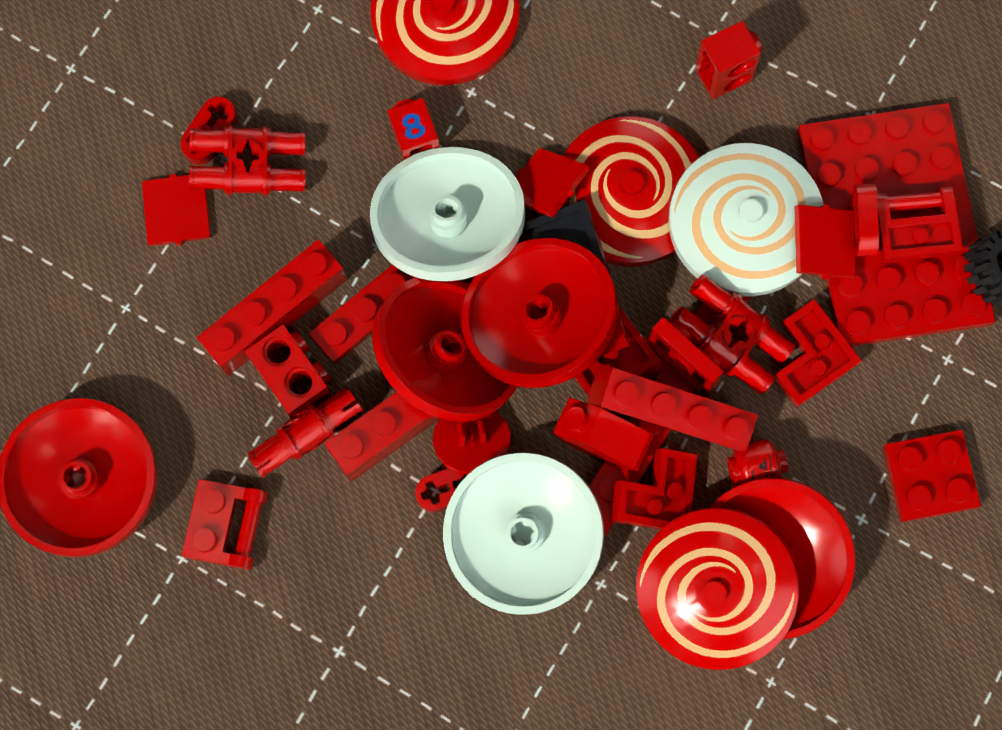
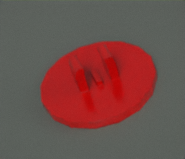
[433,411,511,475]

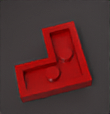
[774,299,862,408]
[611,448,697,530]

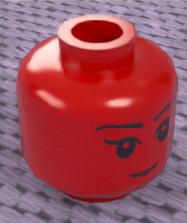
[727,439,788,487]

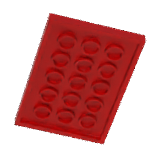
[797,103,995,347]

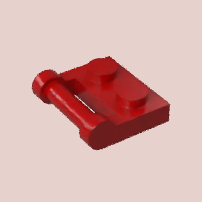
[877,186,963,262]
[181,479,268,570]

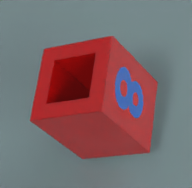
[387,98,440,160]

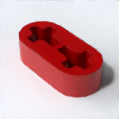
[180,97,238,165]
[852,184,879,256]
[415,469,464,513]

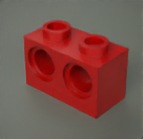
[695,21,762,100]
[245,325,332,417]

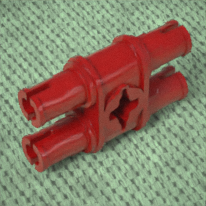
[189,124,305,197]
[668,274,795,394]
[247,386,363,478]

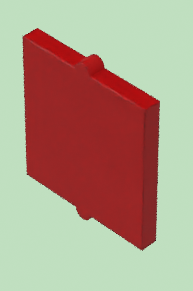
[516,148,590,218]
[142,173,211,246]
[794,204,856,280]

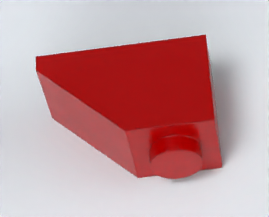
[553,397,654,472]

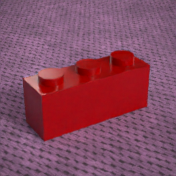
[324,392,440,482]

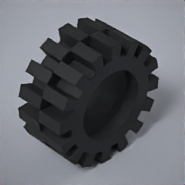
[964,230,1002,306]

